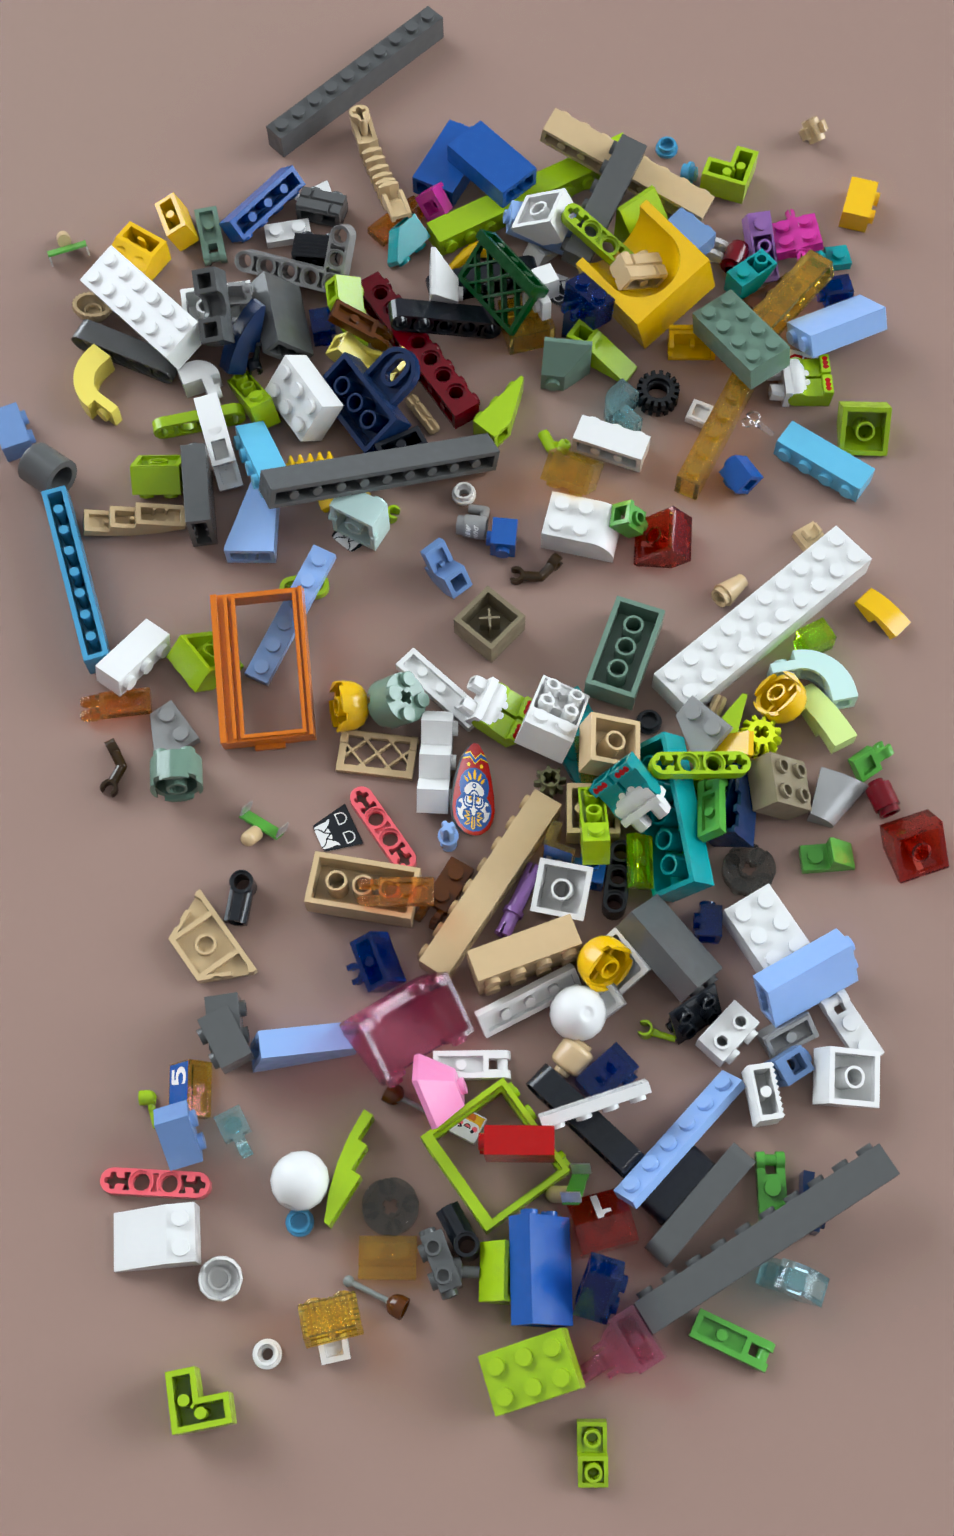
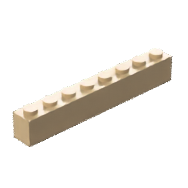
[540,108,715,222]
[418,789,562,985]

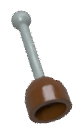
[381,1080,425,1113]
[343,1275,410,1320]

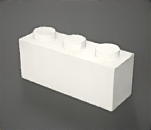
[572,415,651,473]
[95,619,171,696]

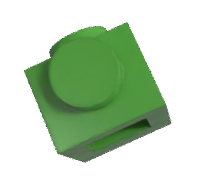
[609,500,648,538]

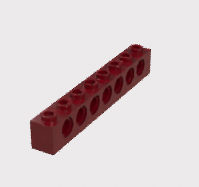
[361,271,480,429]

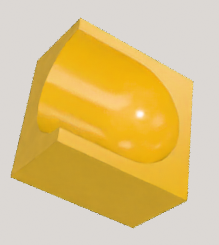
[576,200,715,349]

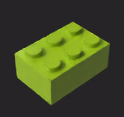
[478,1328,586,1417]

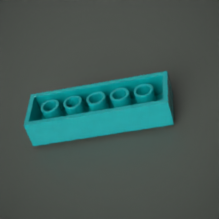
[640,732,714,902]

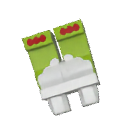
[767,354,834,407]
[457,675,532,748]

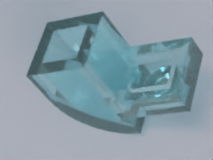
[604,378,643,431]
[755,1257,830,1307]

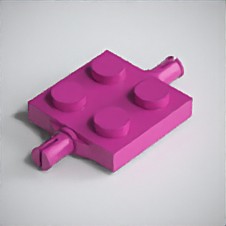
[772,209,824,267]

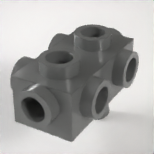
[417,1227,479,1300]

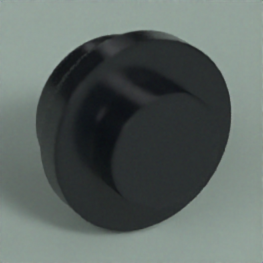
[636,710,662,735]

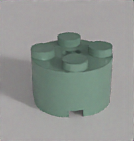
[367,671,430,729]
[150,746,203,802]

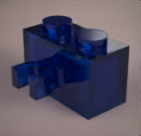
[561,272,615,330]
[346,931,406,993]
[574,1042,639,1098]
[573,1252,628,1325]

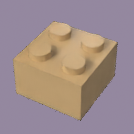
[579,712,640,776]

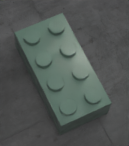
[692,289,790,390]
[584,595,666,710]

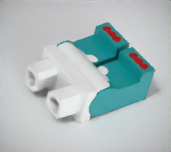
[589,752,671,833]

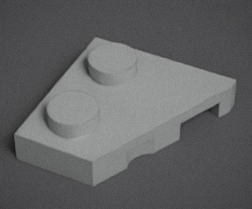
[675,695,733,761]
[150,700,201,750]

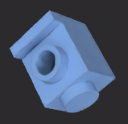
[764,1045,815,1087]

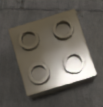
[454,586,525,663]
[747,752,812,821]

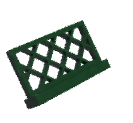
[457,229,549,336]

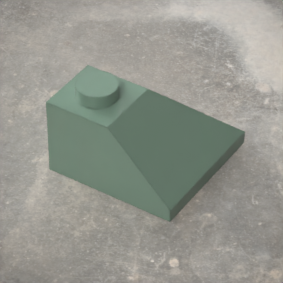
[541,337,593,391]

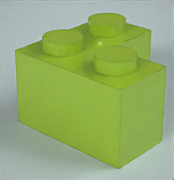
[700,146,759,204]
[165,1366,237,1436]

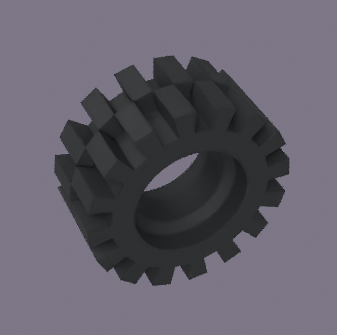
[636,370,680,417]

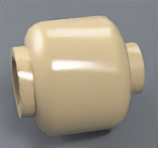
[552,1038,593,1079]

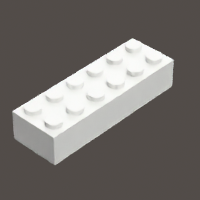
[80,245,202,370]

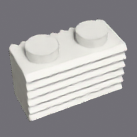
[741,1062,785,1127]

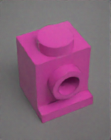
[415,181,453,222]

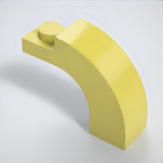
[325,332,406,382]
[73,344,123,426]

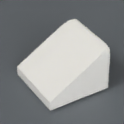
[523,243,558,267]

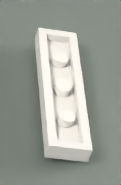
[396,648,474,732]
[474,963,581,1038]
[538,1078,652,1130]

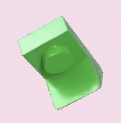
[798,837,855,874]

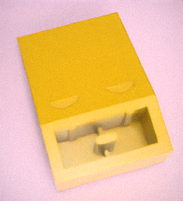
[112,221,171,281]

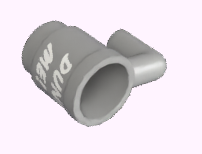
[456,504,490,540]

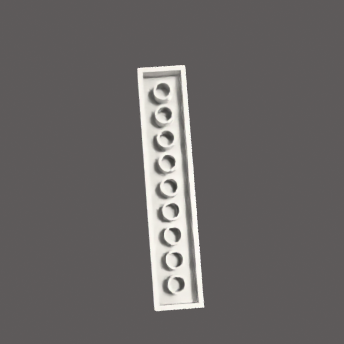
[651,526,872,713]

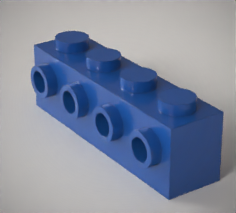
[219,165,306,243]

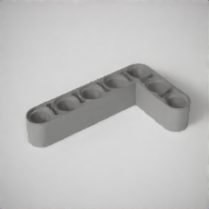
[234,224,356,293]

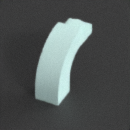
[767,649,858,709]

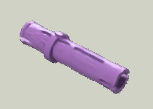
[494,862,539,938]

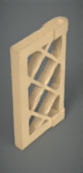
[335,730,419,781]

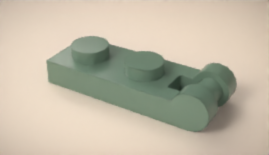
[194,206,228,266]

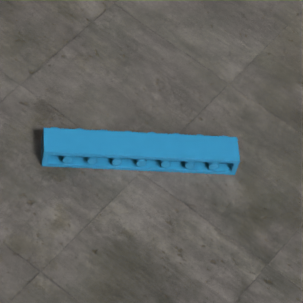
[41,485,111,674]

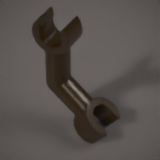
[510,552,563,585]
[100,738,127,798]

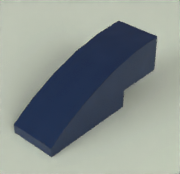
[219,299,266,375]

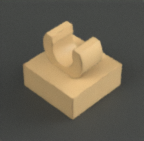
[792,521,824,552]

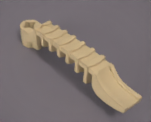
[349,105,412,223]

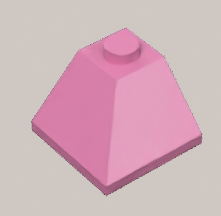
[412,1054,468,1130]

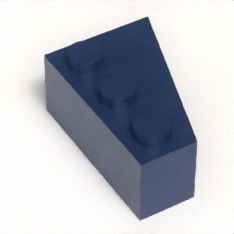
[707,763,757,848]

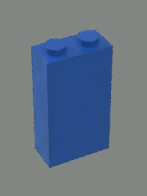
[412,119,471,208]
[447,120,537,208]
[509,1208,573,1328]

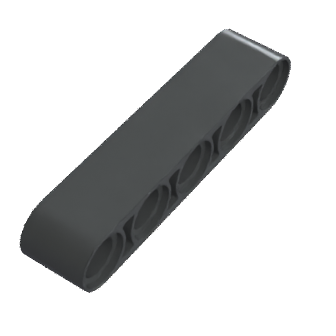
[71,319,178,384]
[644,1142,756,1268]

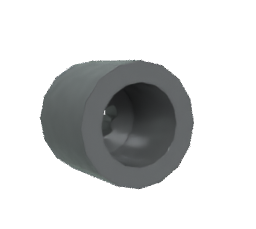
[18,442,77,492]

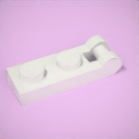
[818,989,885,1056]
[433,1050,511,1081]

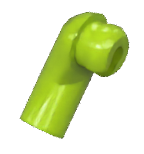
[538,429,571,456]

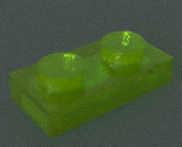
[626,832,654,890]

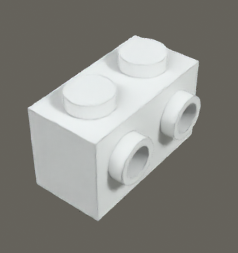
[695,1000,760,1068]

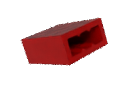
[478,1125,555,1163]

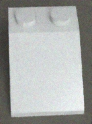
[114,1202,201,1273]

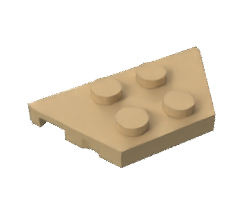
[168,889,258,984]

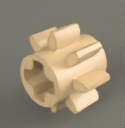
[798,116,828,145]

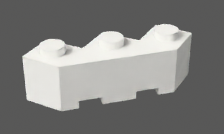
[416,711,459,814]

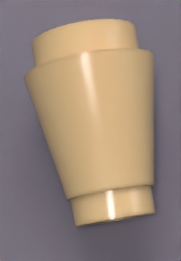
[711,574,748,607]

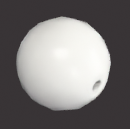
[549,984,606,1041]
[270,1151,330,1211]

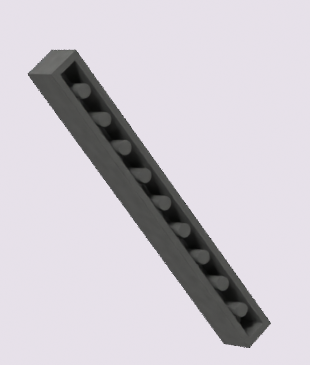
[266,6,444,157]
[259,433,500,509]
[634,1143,900,1334]

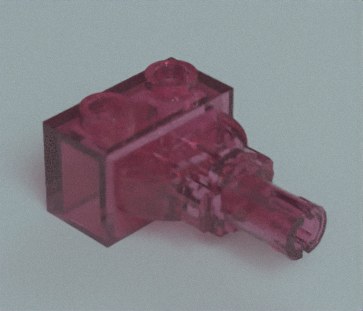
[579,1304,667,1384]

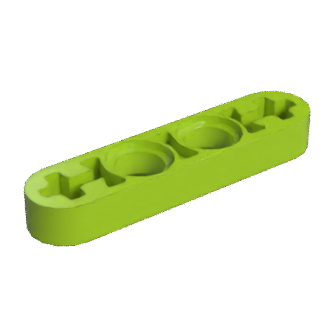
[561,203,634,265]
[152,403,246,439]
[648,751,751,779]

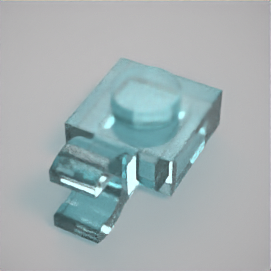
[213,1104,253,1159]

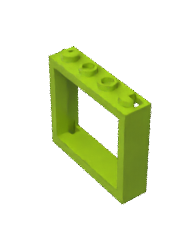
[420,1078,570,1235]

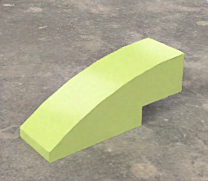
[801,683,857,754]

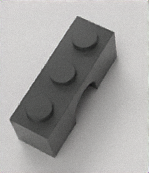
[191,266,235,347]

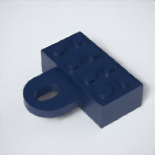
[322,347,420,453]

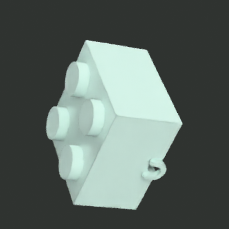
[328,493,390,551]

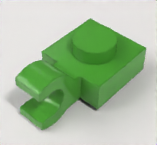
[848,741,894,782]

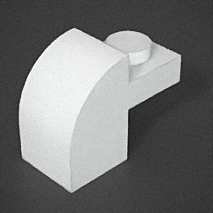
[523,263,560,321]
[176,360,223,405]

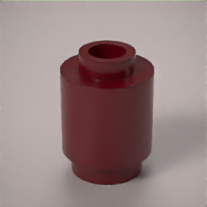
[720,240,749,274]
[865,778,900,819]

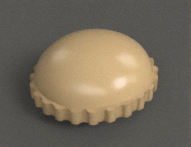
[72,292,112,322]

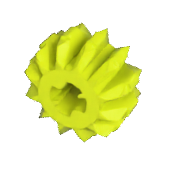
[738,715,782,759]

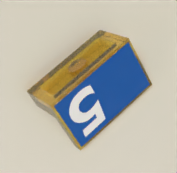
[542,819,576,864]
[169,1059,212,1119]

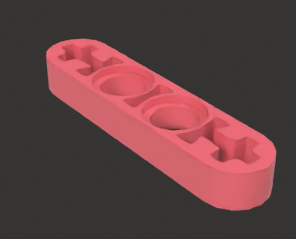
[350,786,417,867]
[100,1167,212,1200]

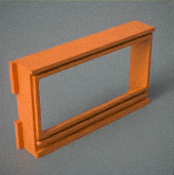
[210,585,317,751]

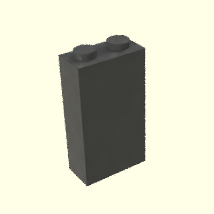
[250,271,314,360]
[180,443,218,547]
[616,894,723,1003]

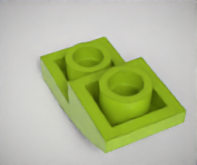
[576,1419,608,1488]

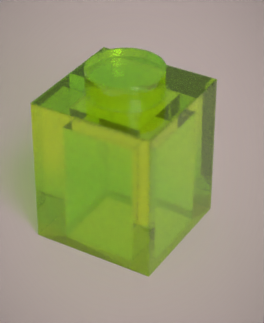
[793,617,837,653]

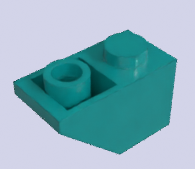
[387,213,431,267]
[724,249,777,299]

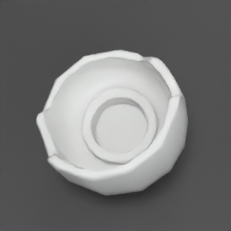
[198,1256,243,1302]

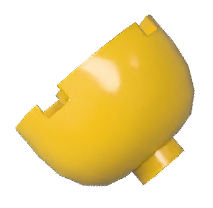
[753,671,807,724]
[329,680,370,732]
[577,936,633,992]

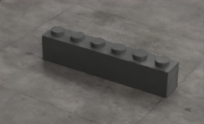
[560,134,647,267]

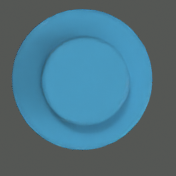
[655,136,678,159]
[680,161,698,184]
[285,1210,314,1237]

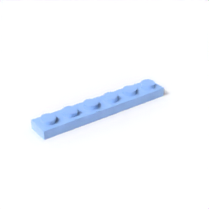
[245,545,337,686]
[613,1070,746,1209]

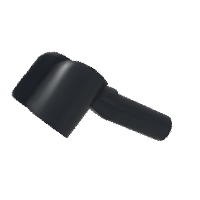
[247,342,263,375]

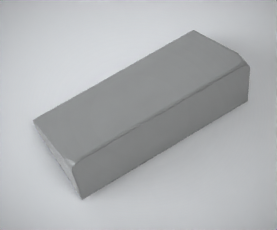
[757,1011,819,1060]

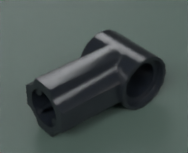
[224,870,257,927]
[436,1201,480,1262]

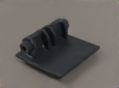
[665,983,722,1045]

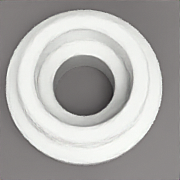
[452,482,476,506]
[252,1339,282,1370]

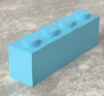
[233,421,286,498]
[773,421,875,502]

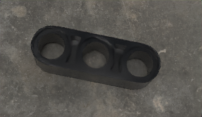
[602,839,634,921]
[640,1145,715,1225]

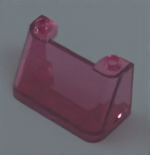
[339,971,475,1088]

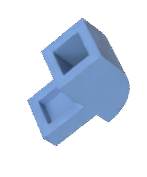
[420,538,473,599]

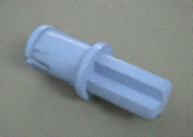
[438,820,459,852]

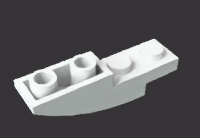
[193,392,244,492]

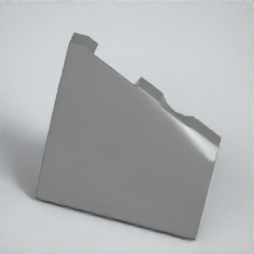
[807,767,868,828]

